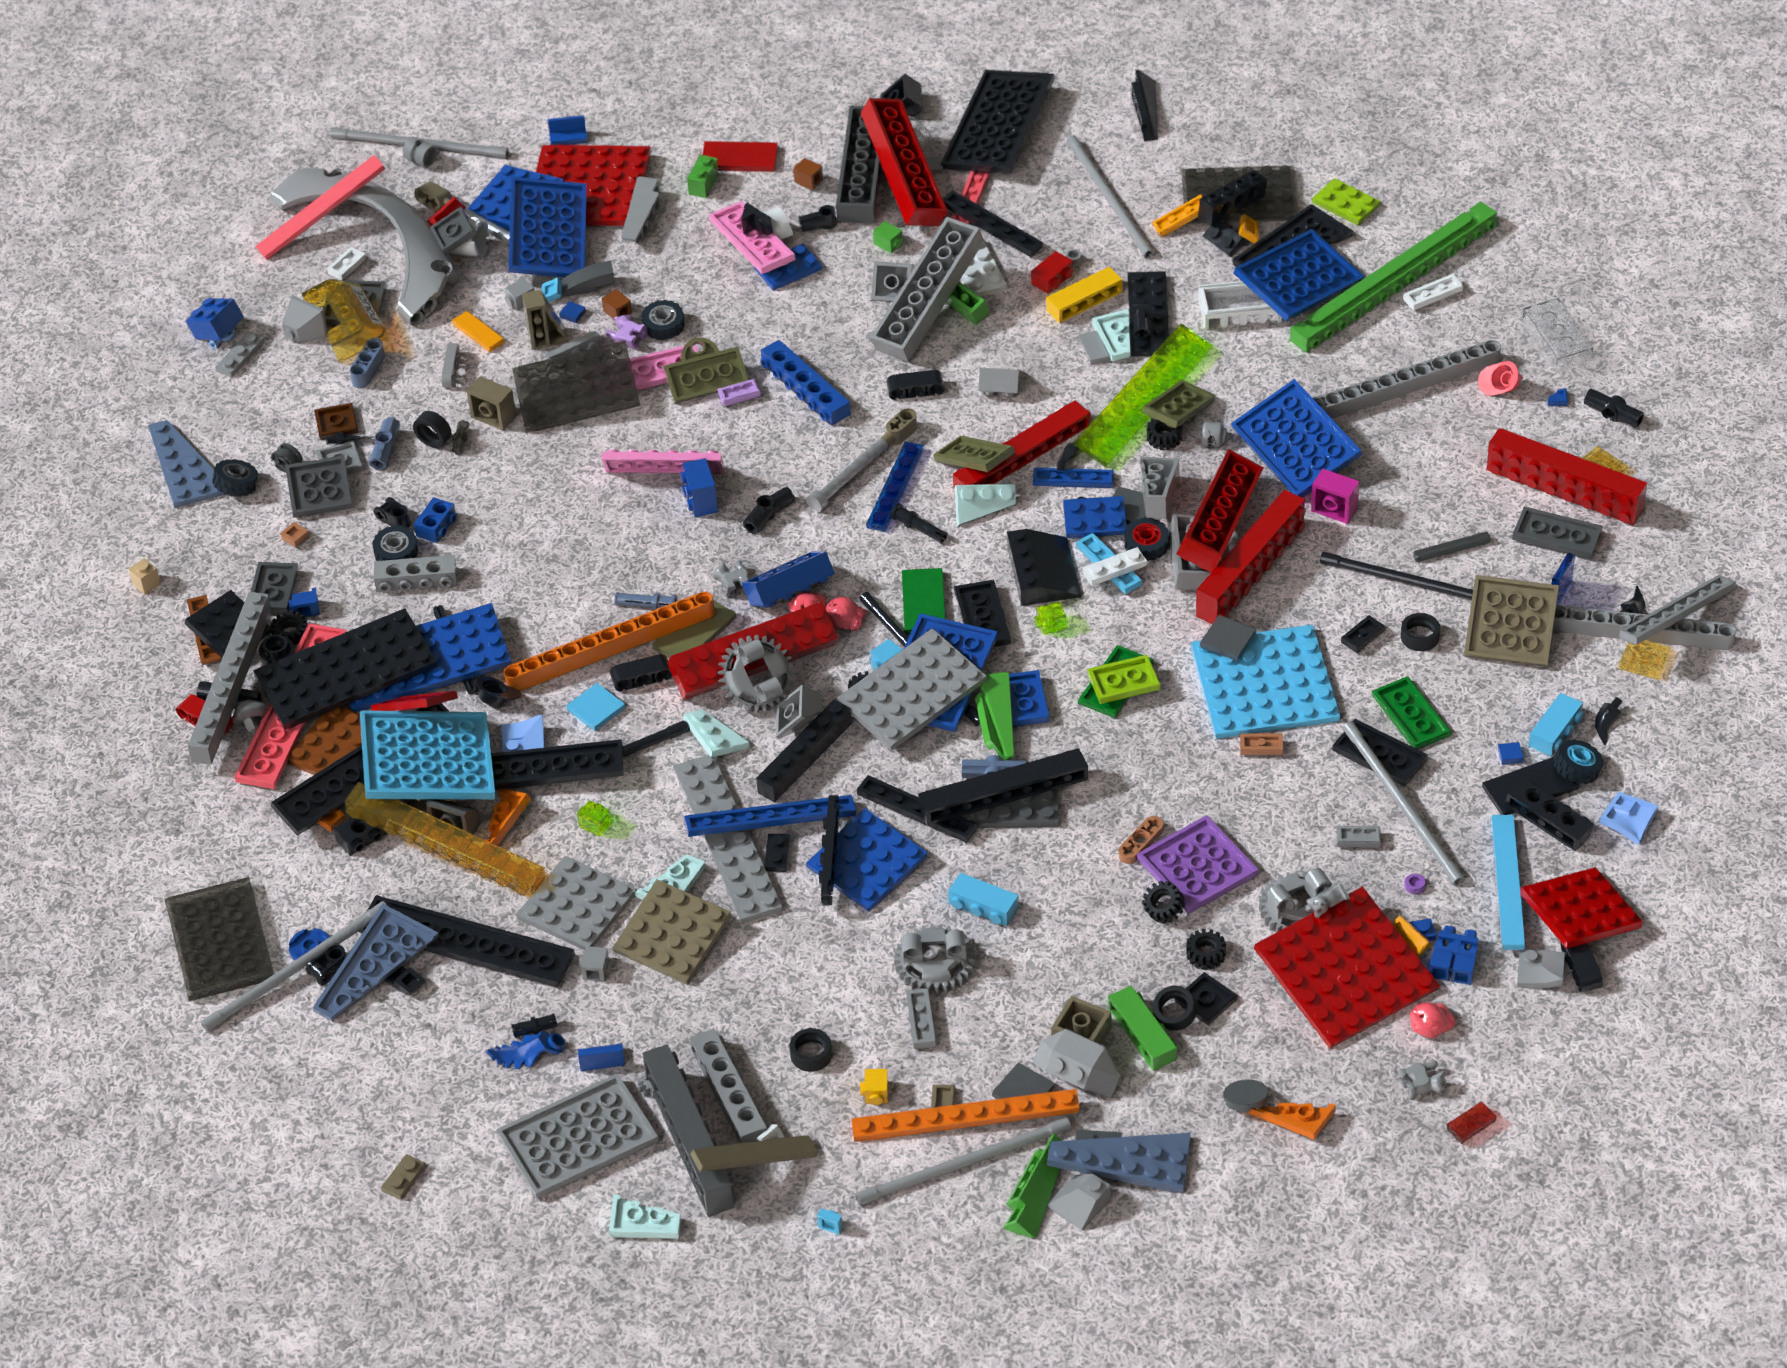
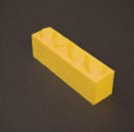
[1046,267,1122,323]

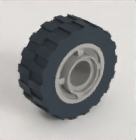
[642,300,685,340]
[372,525,418,561]

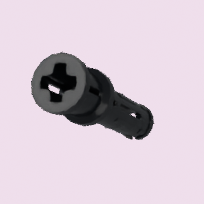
[890,503,948,544]

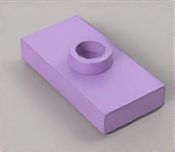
[717,379,761,406]

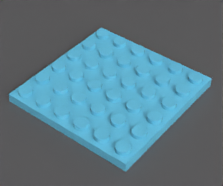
[1191,624,1340,739]
[360,711,495,800]

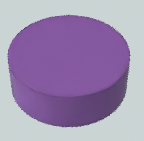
[1404,874,1426,894]

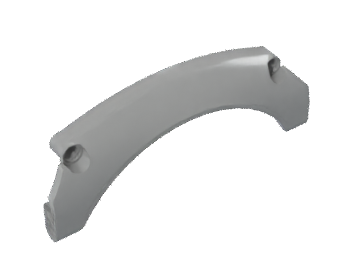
[270,168,460,326]

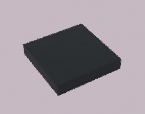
[1175,972,1238,1026]

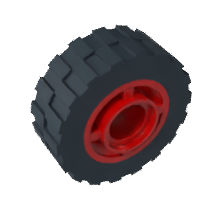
[1124,517,1169,561]

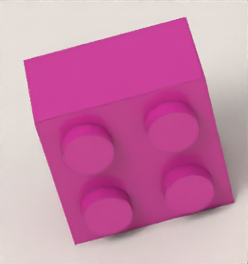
[1311,468,1360,524]

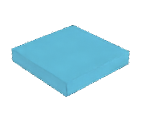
[566,683,626,731]

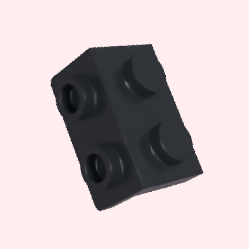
[1202,220,1249,257]

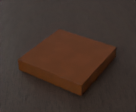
[314,403,359,440]

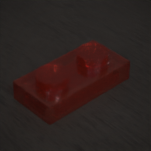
[1446,1101,1497,1144]

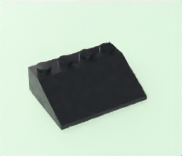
[1007,529,1082,606]

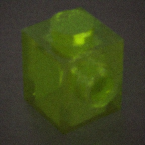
[1034,601,1066,635]
[577,800,612,837]

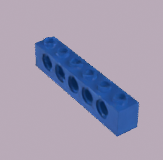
[760,340,851,426]

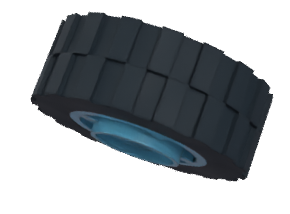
[1553,739,1604,784]

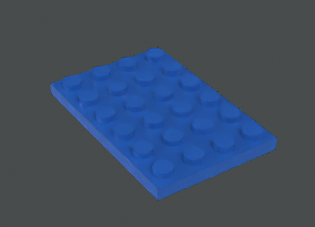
[508,177,586,278]
[1233,229,1365,322]
[1230,379,1363,498]
[904,613,998,732]

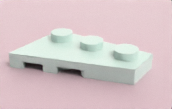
[1092,309,1130,362]
[955,484,1016,526]
[683,709,749,758]
[635,854,706,900]
[609,1194,681,1239]

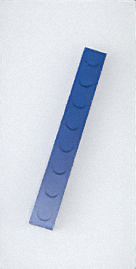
[684,795,856,837]

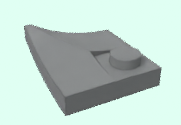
[1517,948,1565,989]

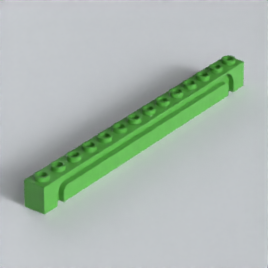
[1290,201,1497,353]

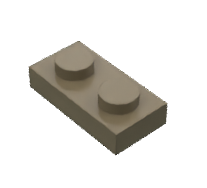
[381,1154,426,1200]

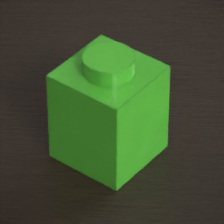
[873,221,903,253]

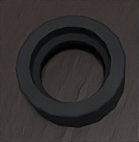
[413,411,452,449]
[1400,613,1440,651]
[1153,985,1197,1031]
[789,1028,832,1072]

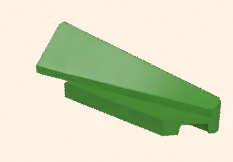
[975,672,1014,760]
[1003,1133,1063,1238]

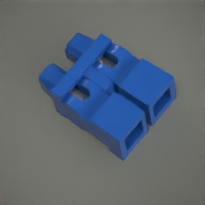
[1429,925,1479,985]

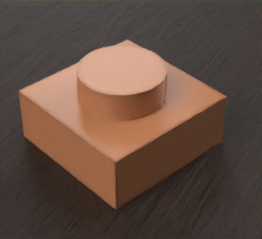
[280,522,309,548]

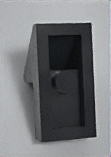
[741,203,773,236]

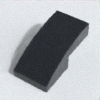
[384,966,426,996]

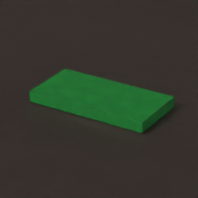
[902,568,945,635]
[1078,645,1154,718]
[1371,676,1451,749]

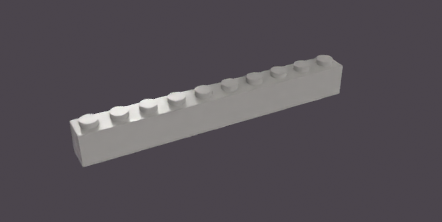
[188,592,272,765]

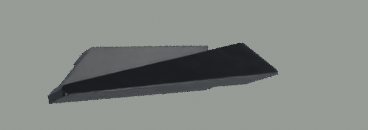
[1131,69,1158,141]

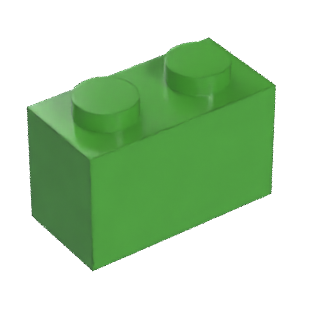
[687,155,719,198]

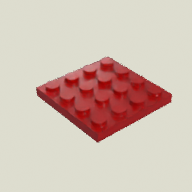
[1520,867,1643,949]

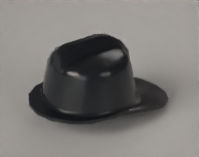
[476,676,522,708]

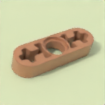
[1119,816,1164,864]

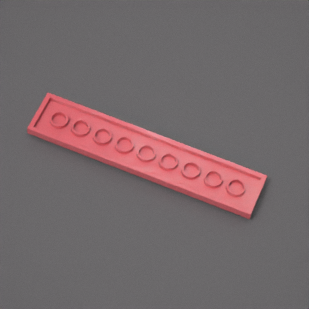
[234,623,347,789]

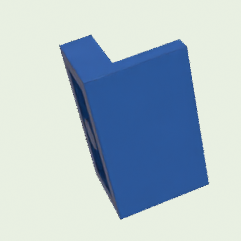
[548,115,587,145]
[578,1043,625,1071]

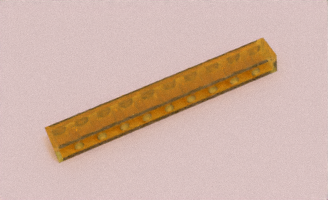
[345,782,545,897]

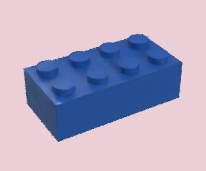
[742,551,835,608]

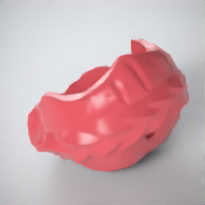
[788,591,826,613]
[826,596,867,631]
[1410,1002,1456,1038]

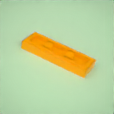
[1151,194,1202,237]
[452,311,504,353]

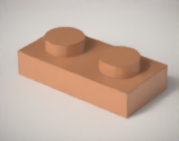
[1240,733,1283,755]

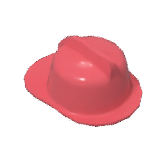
[1478,361,1523,396]

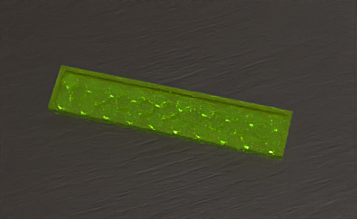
[1074,323,1213,467]

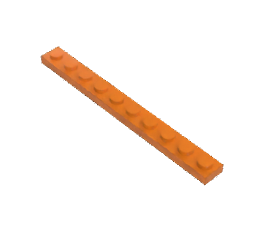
[851,1089,1080,1142]

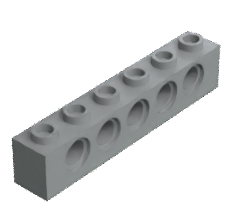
[689,1028,769,1143]

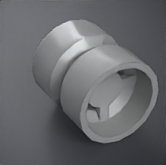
[403,136,438,168]

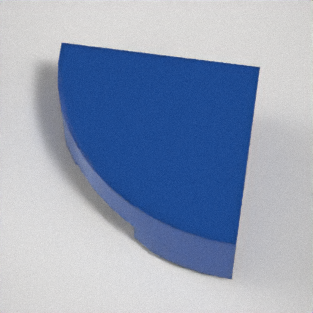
[1548,388,1568,406]

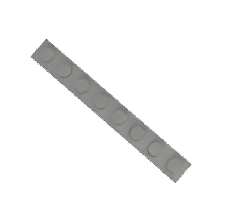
[1619,575,1736,645]

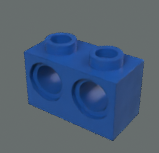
[414,497,457,543]

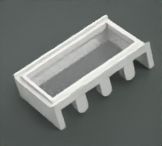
[1198,281,1282,330]

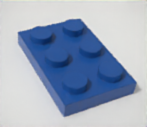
[754,243,822,291]
[1063,496,1127,538]
[1009,670,1049,727]

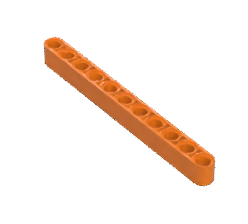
[503,592,716,691]

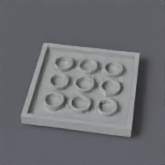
[516,856,637,950]

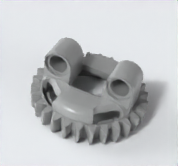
[718,635,795,712]
[1259,868,1332,932]
[894,924,975,995]

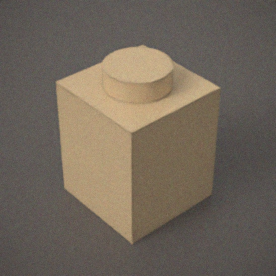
[129,558,161,594]

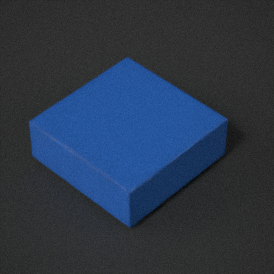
[559,301,586,323]
[1498,742,1523,765]

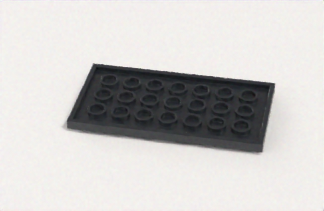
[940,70,1055,173]
[253,608,438,730]

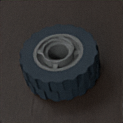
[212,459,258,497]

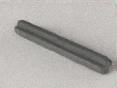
[1413,531,1491,562]

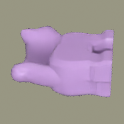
[606,315,648,350]

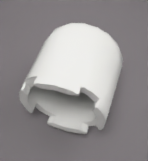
[450,220,490,257]

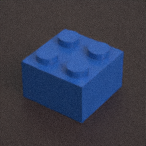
[185,298,244,340]
[680,458,718,517]

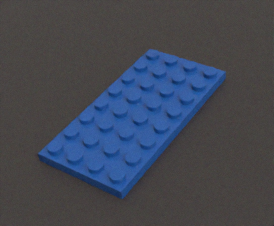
[350,603,512,712]

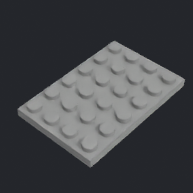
[837,628,987,751]
[496,1073,659,1199]

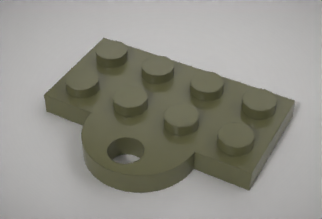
[663,338,749,404]

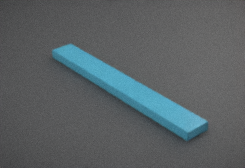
[1491,815,1525,950]

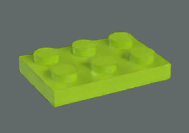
[1312,178,1380,226]
[1087,655,1160,704]

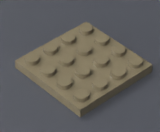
[1464,575,1559,667]
[612,879,732,985]

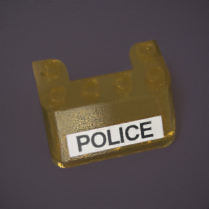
[301,279,388,363]

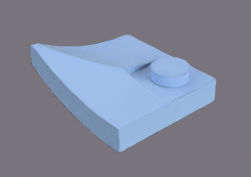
[502,714,545,752]
[1600,792,1658,845]

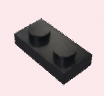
[1341,615,1385,653]
[764,834,790,872]

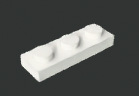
[1403,274,1463,311]
[1083,547,1147,586]

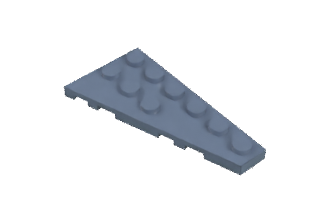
[148,420,225,508]
[312,904,439,1021]
[1047,1133,1191,1193]

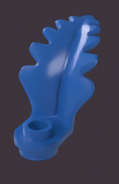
[486,1031,565,1069]

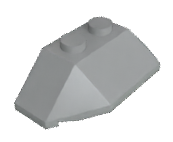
[1033,1029,1121,1098]

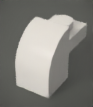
[763,207,794,240]

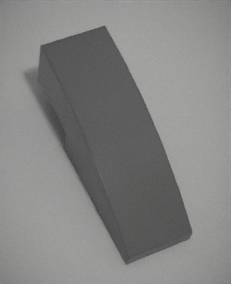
[561,260,615,297]

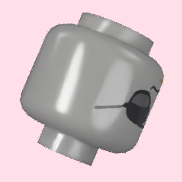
[1198,422,1227,448]

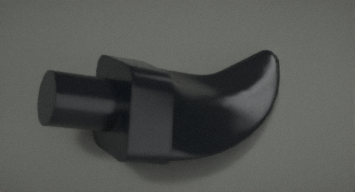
[325,432,375,445]
[1056,440,1082,471]
[1619,586,1645,614]
[1595,697,1622,745]

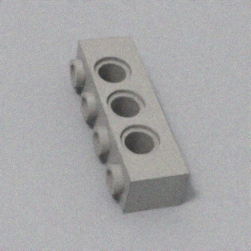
[374,555,457,592]

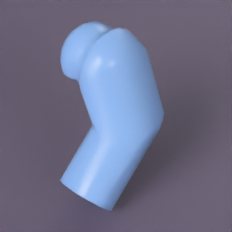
[209,328,235,348]

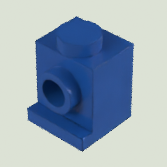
[289,587,320,617]

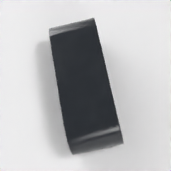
[886,370,945,400]
[610,654,672,692]
[1560,942,1603,992]

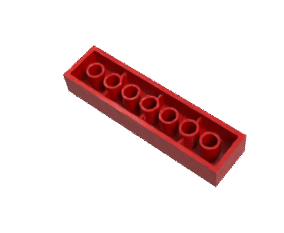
[861,98,948,226]
[1486,428,1648,525]
[1176,449,1264,573]
[1196,490,1306,624]
[668,601,838,700]

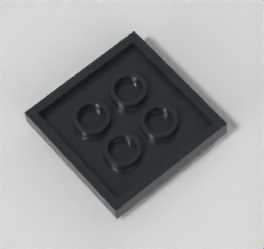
[185,590,271,658]

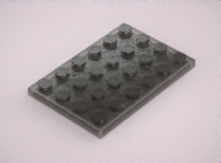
[1181,165,1298,224]
[512,340,641,433]
[164,877,274,1001]

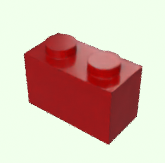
[1031,251,1073,294]

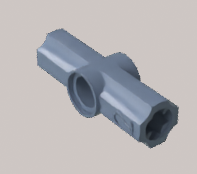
[369,417,400,471]
[962,755,1026,778]

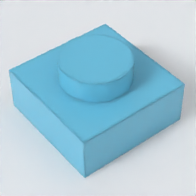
[542,278,562,302]
[817,1208,843,1235]

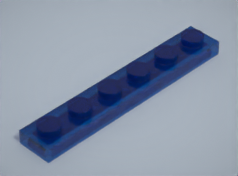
[866,441,924,532]

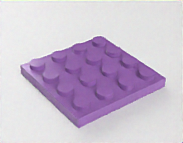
[1137,815,1259,914]

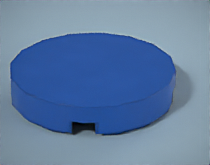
[289,928,330,961]

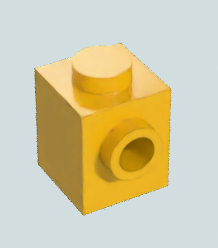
[860,1069,888,1105]

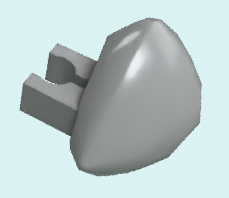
[232,700,267,733]

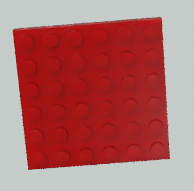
[535,145,652,226]
[1254,886,1440,1049]

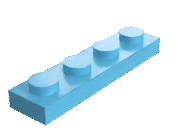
[1076,533,1142,595]

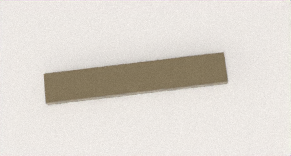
[690,1135,818,1172]

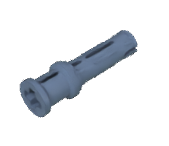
[614,592,678,610]

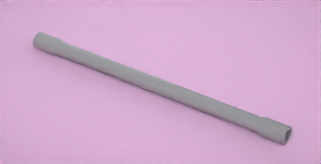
[330,127,509,159]
[1067,135,1154,259]
[1343,721,1465,885]
[200,901,386,1032]
[855,1117,1071,1206]

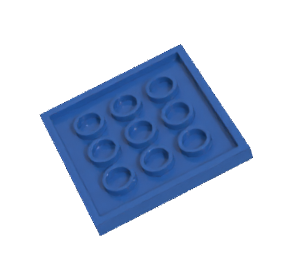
[467,165,565,229]
[806,808,928,912]

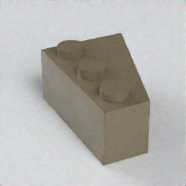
[522,290,569,350]

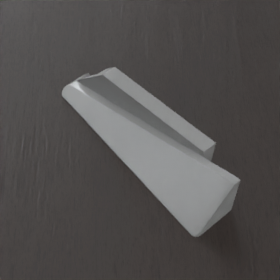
[621,177,661,243]

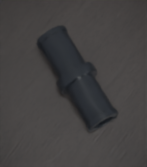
[511,1013,558,1038]

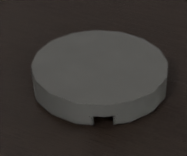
[1223,1079,1269,1112]

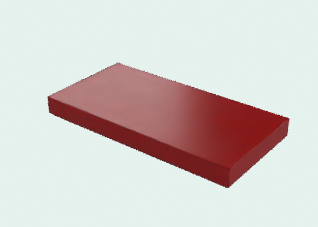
[702,141,778,172]
[371,690,458,711]

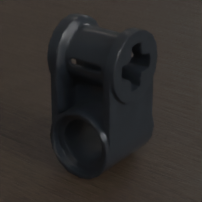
[373,497,411,528]
[305,945,347,986]

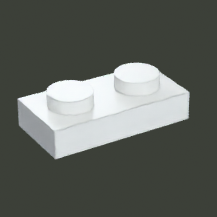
[327,247,366,280]

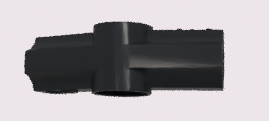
[743,487,795,534]

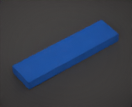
[1033,468,1114,488]

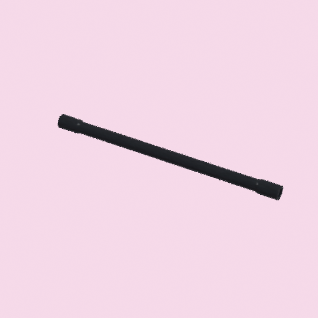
[1320,551,1473,600]
[859,592,980,727]

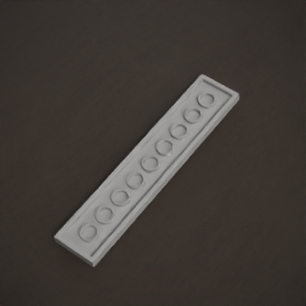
[673,755,783,924]

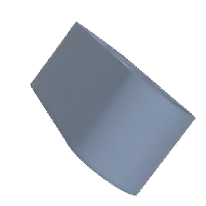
[350,338,385,389]

